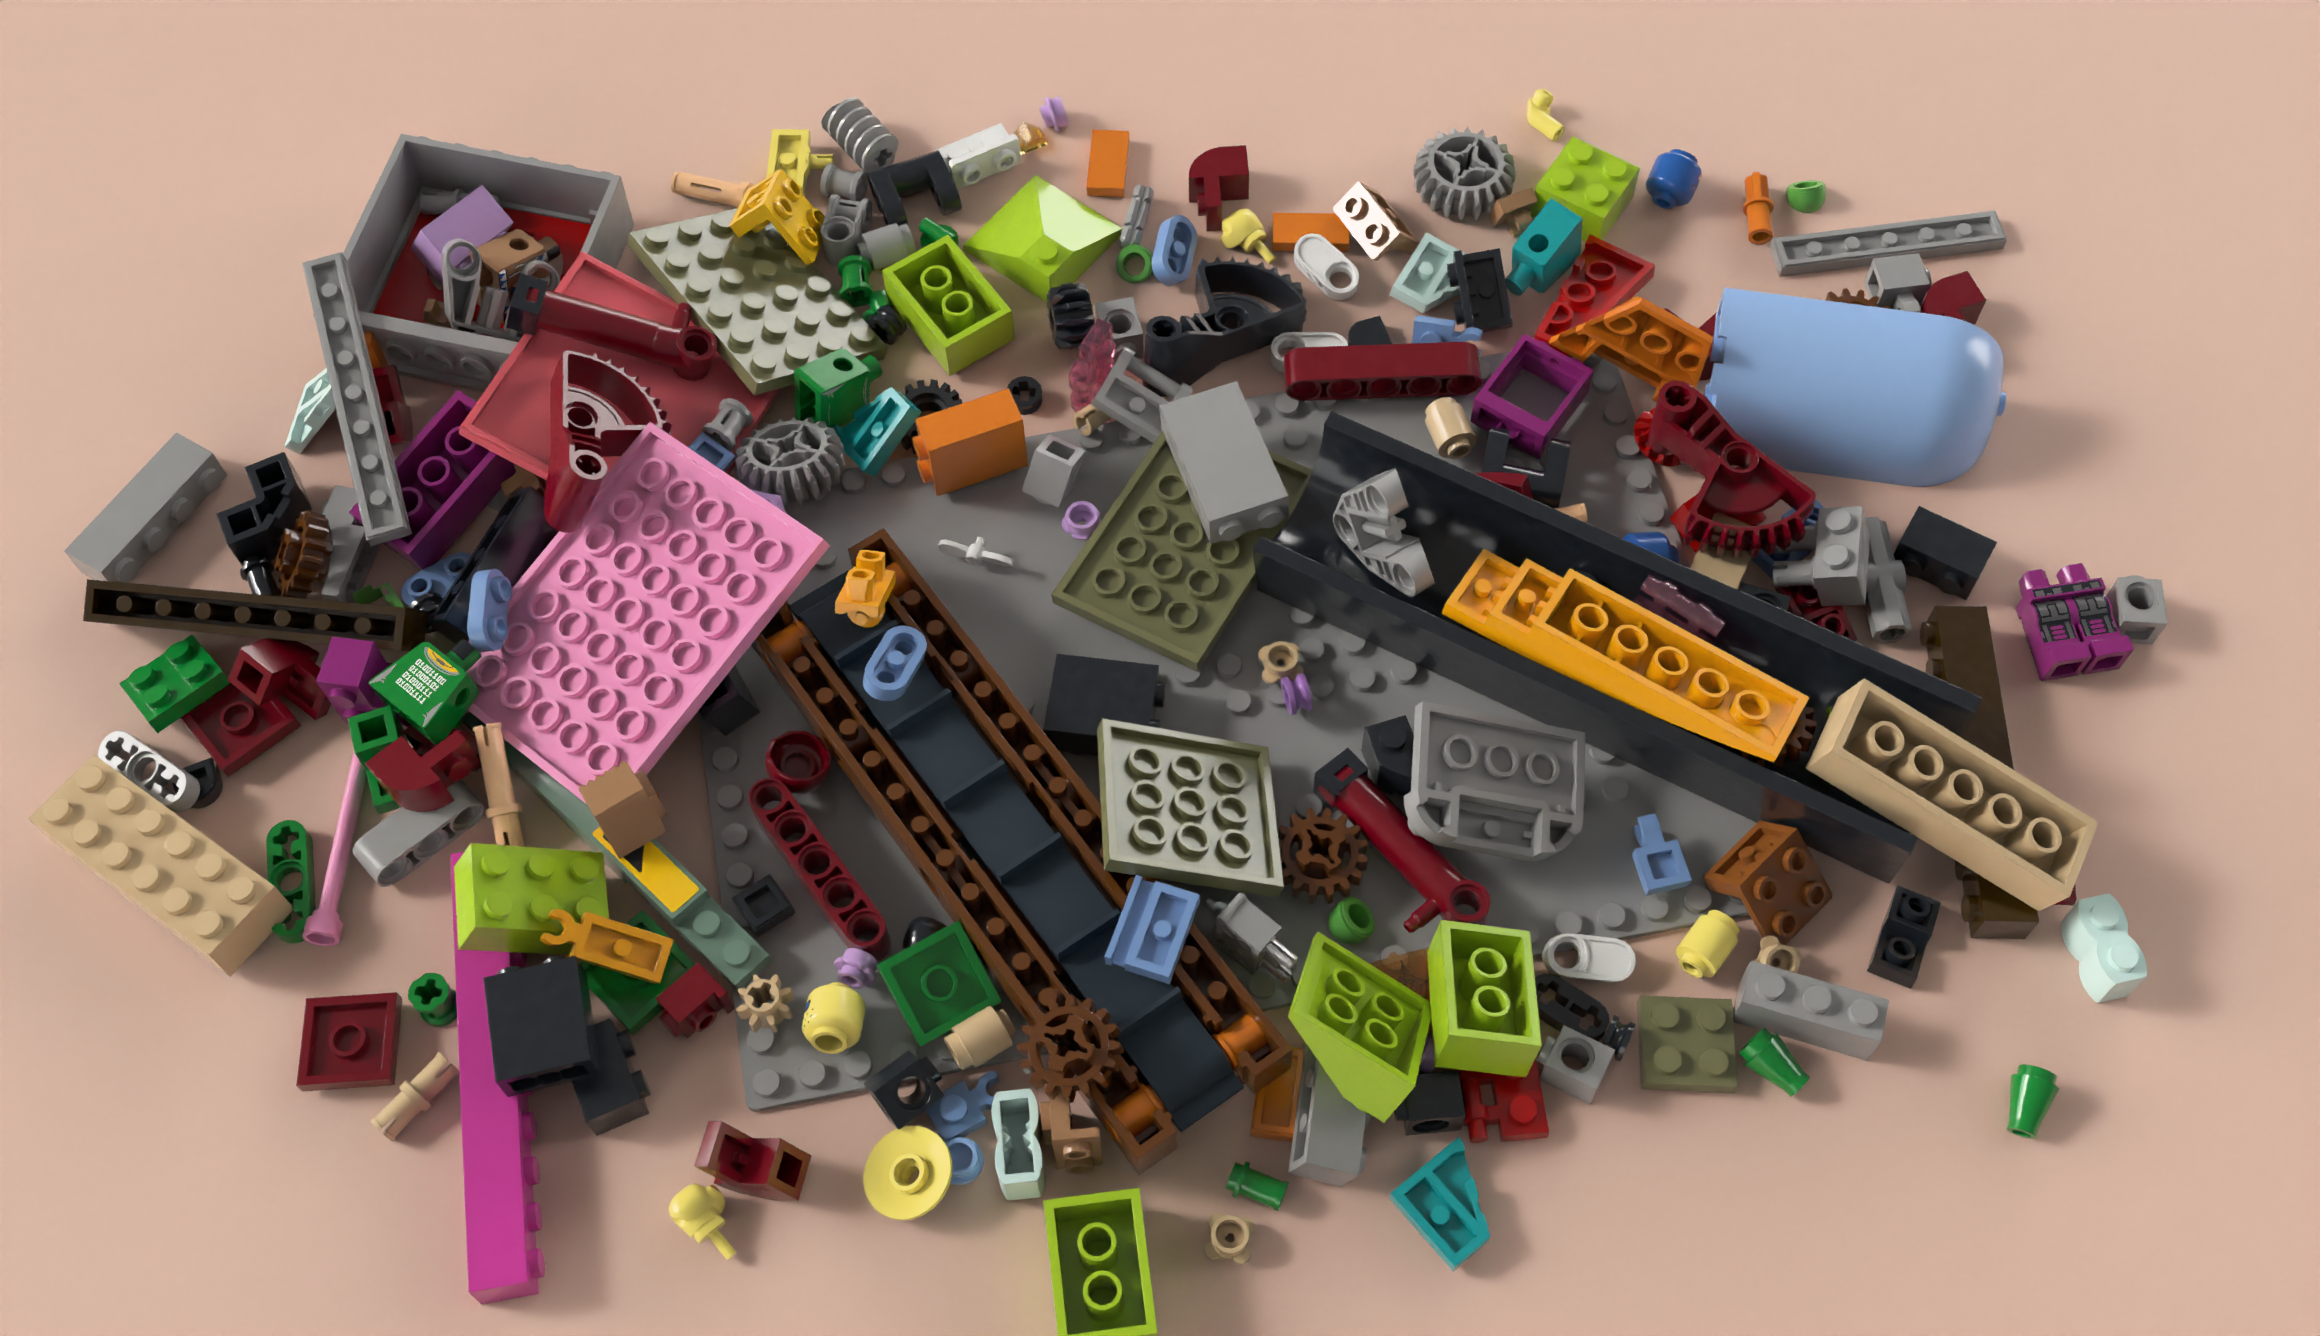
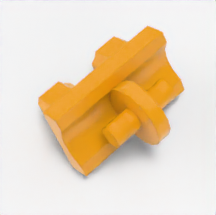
[835,550,896,628]

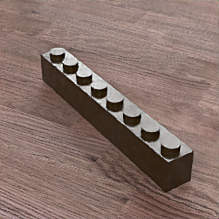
[83,579,428,651]
[1920,605,2039,939]

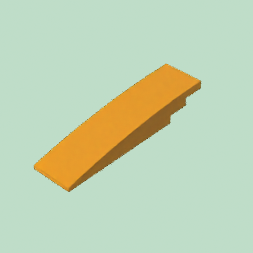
[1441,549,1809,762]

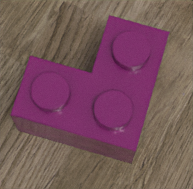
[316,636,411,730]

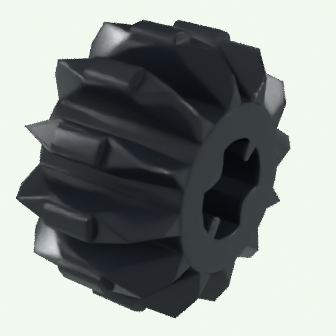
[1046,282,1096,350]

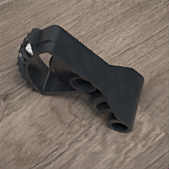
[1142,256,1307,397]

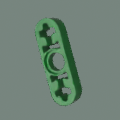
[266,820,316,944]

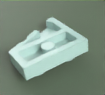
[284,368,336,454]

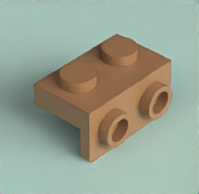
[1040,1090,1103,1174]

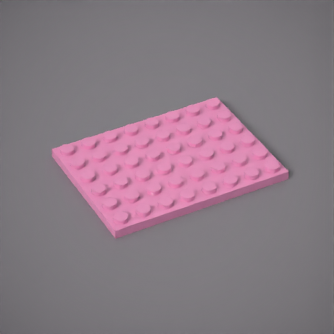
[466,422,830,803]

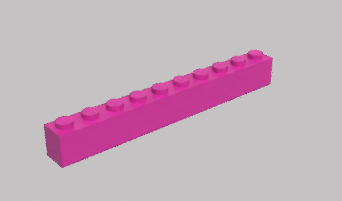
[450,852,545,1304]

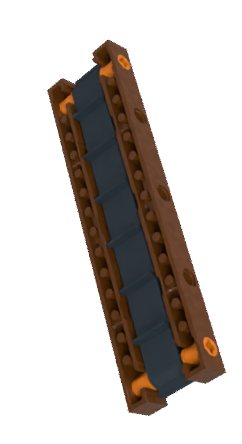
[751,528,1293,1175]

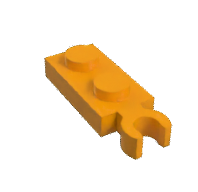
[540,909,674,984]

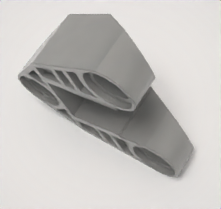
[441,238,560,342]
[1333,468,1435,597]

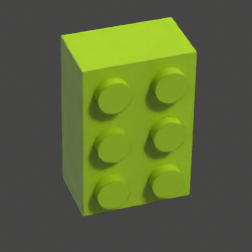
[882,235,1015,376]
[454,843,609,955]
[1427,920,1542,1077]
[1043,1188,1158,1336]

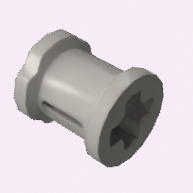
[820,163,868,202]
[701,398,753,452]

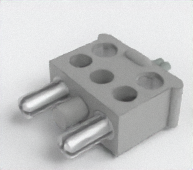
[1205,893,1298,984]

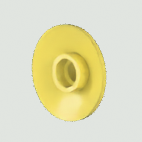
[863,1126,953,1221]

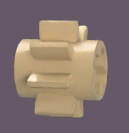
[736,974,794,1033]

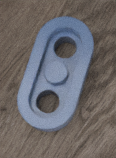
[1152,215,1197,286]
[401,552,472,608]
[467,569,512,652]
[863,626,927,701]

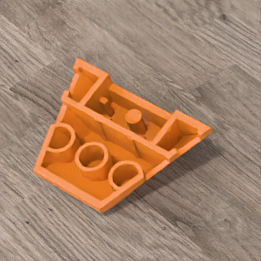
[1549,296,1714,402]

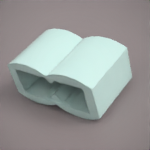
[2061,893,2147,1003]
[991,1088,1046,1200]

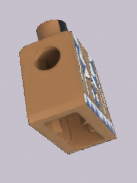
[470,229,560,324]

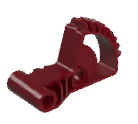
[544,350,672,533]
[1647,380,1816,560]

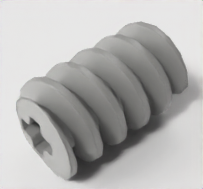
[821,97,898,173]

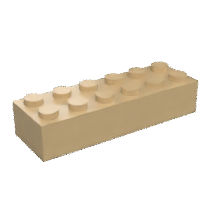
[1806,678,2099,911]
[28,754,294,977]

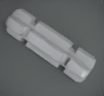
[1118,184,1154,249]

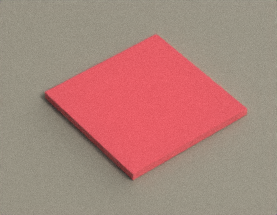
[459,251,782,480]

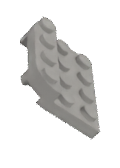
[1404,701,1585,862]

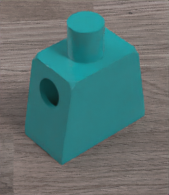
[1505,198,1583,296]

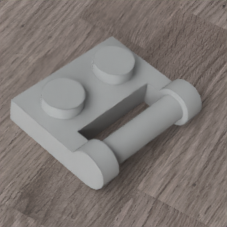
[1091,346,1193,443]

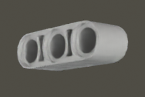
[352,780,485,887]

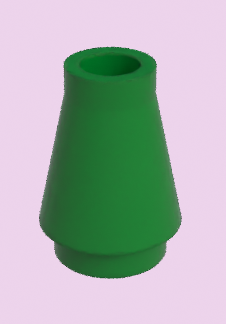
[1739,1027,1810,1097]
[2007,1064,2059,1139]

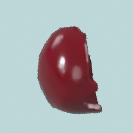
[765,731,832,794]

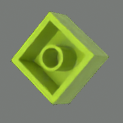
[1530,136,1640,242]

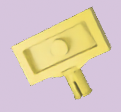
[766,129,834,196]

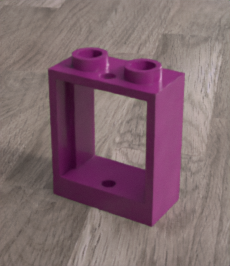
[1470,334,1594,459]

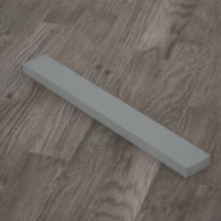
[302,252,412,546]

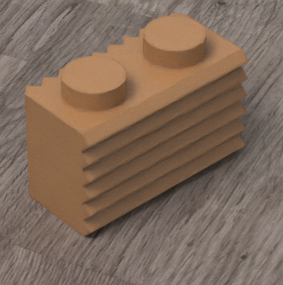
[579,761,667,859]

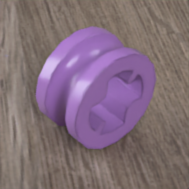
[1281,673,1313,715]

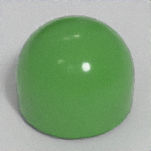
[1786,180,1826,213]
[1116,245,1153,284]
[1328,897,1375,944]

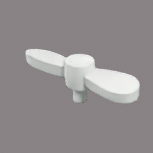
[938,537,1014,567]

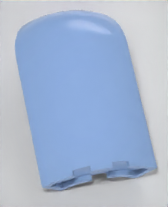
[1704,287,2006,487]

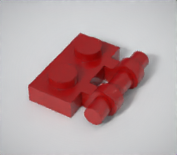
[1454,1058,1549,1143]

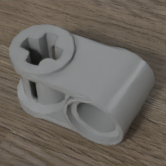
[821,194,872,267]

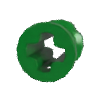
[837,255,874,307]
[408,973,457,1027]

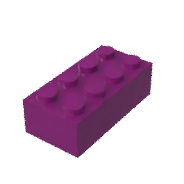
[349,390,516,570]

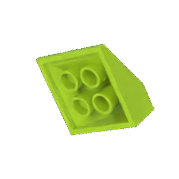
[963,175,1123,302]
[1288,932,1431,1123]

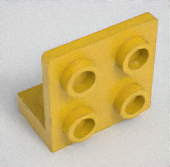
[729,168,825,265]

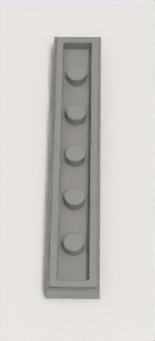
[1769,211,2007,277]

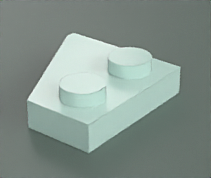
[1389,232,1466,313]

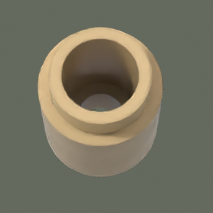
[1425,397,1477,459]
[944,1005,1016,1070]

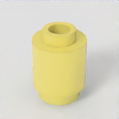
[1675,910,1740,978]

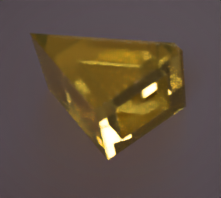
[1014,122,1048,155]

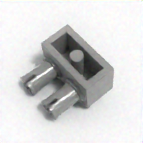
[1773,506,1870,606]

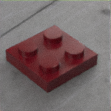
[181,683,301,777]
[296,992,402,1092]

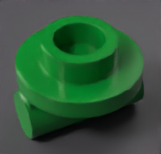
[919,218,959,248]

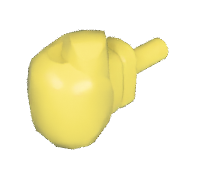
[1221,208,1276,264]
[669,1183,737,1260]

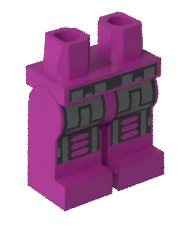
[2015,563,2134,681]

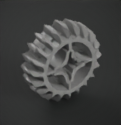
[1413,127,1516,221]
[735,416,845,508]

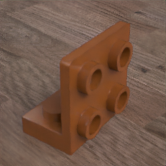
[1703,820,1833,945]

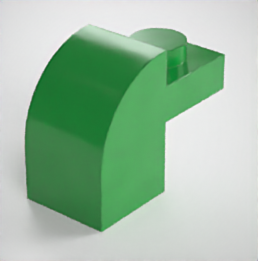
[347,705,411,815]

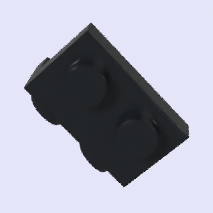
[1447,248,1513,333]

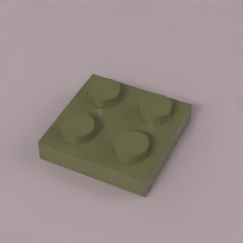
[1637,995,1738,1093]

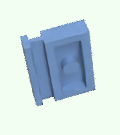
[1104,875,1200,984]

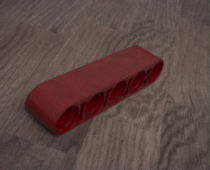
[1284,342,1482,401]
[748,778,891,962]

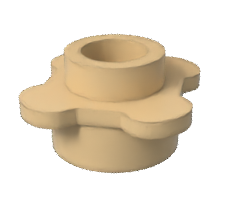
[1258,641,1304,684]
[1753,935,1801,973]
[1204,1213,1255,1265]

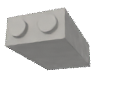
[1159,381,1289,544]

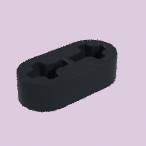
[1535,973,1609,1042]

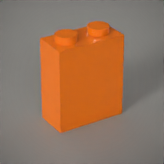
[912,388,1028,496]

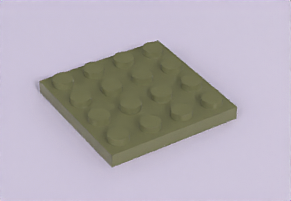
[1097,718,1284,897]

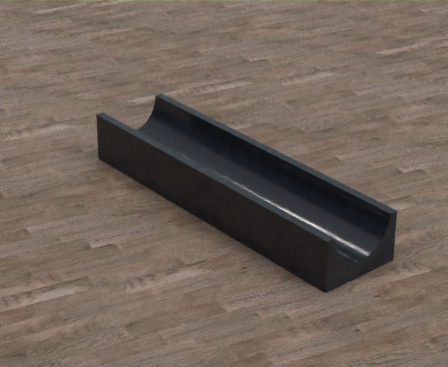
[1252,411,1982,884]

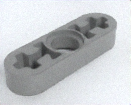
[98,731,200,812]

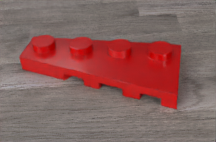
[1534,234,1655,358]

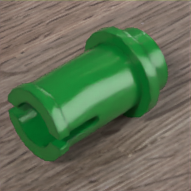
[1225,1161,1289,1211]

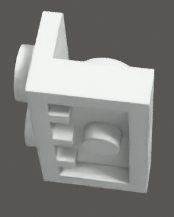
[934,123,1022,190]

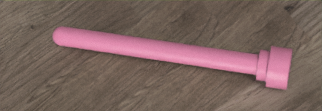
[302,753,367,946]

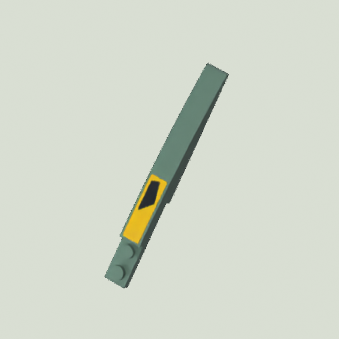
[461,711,772,991]

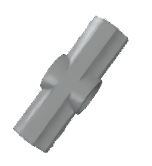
[1865,517,1912,643]

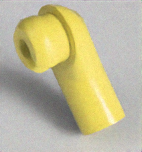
[1527,89,1565,142]

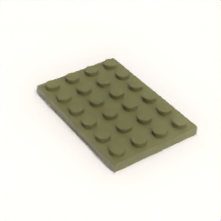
[627,208,888,396]
[1051,431,1313,672]

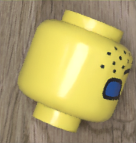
[802,982,866,1054]

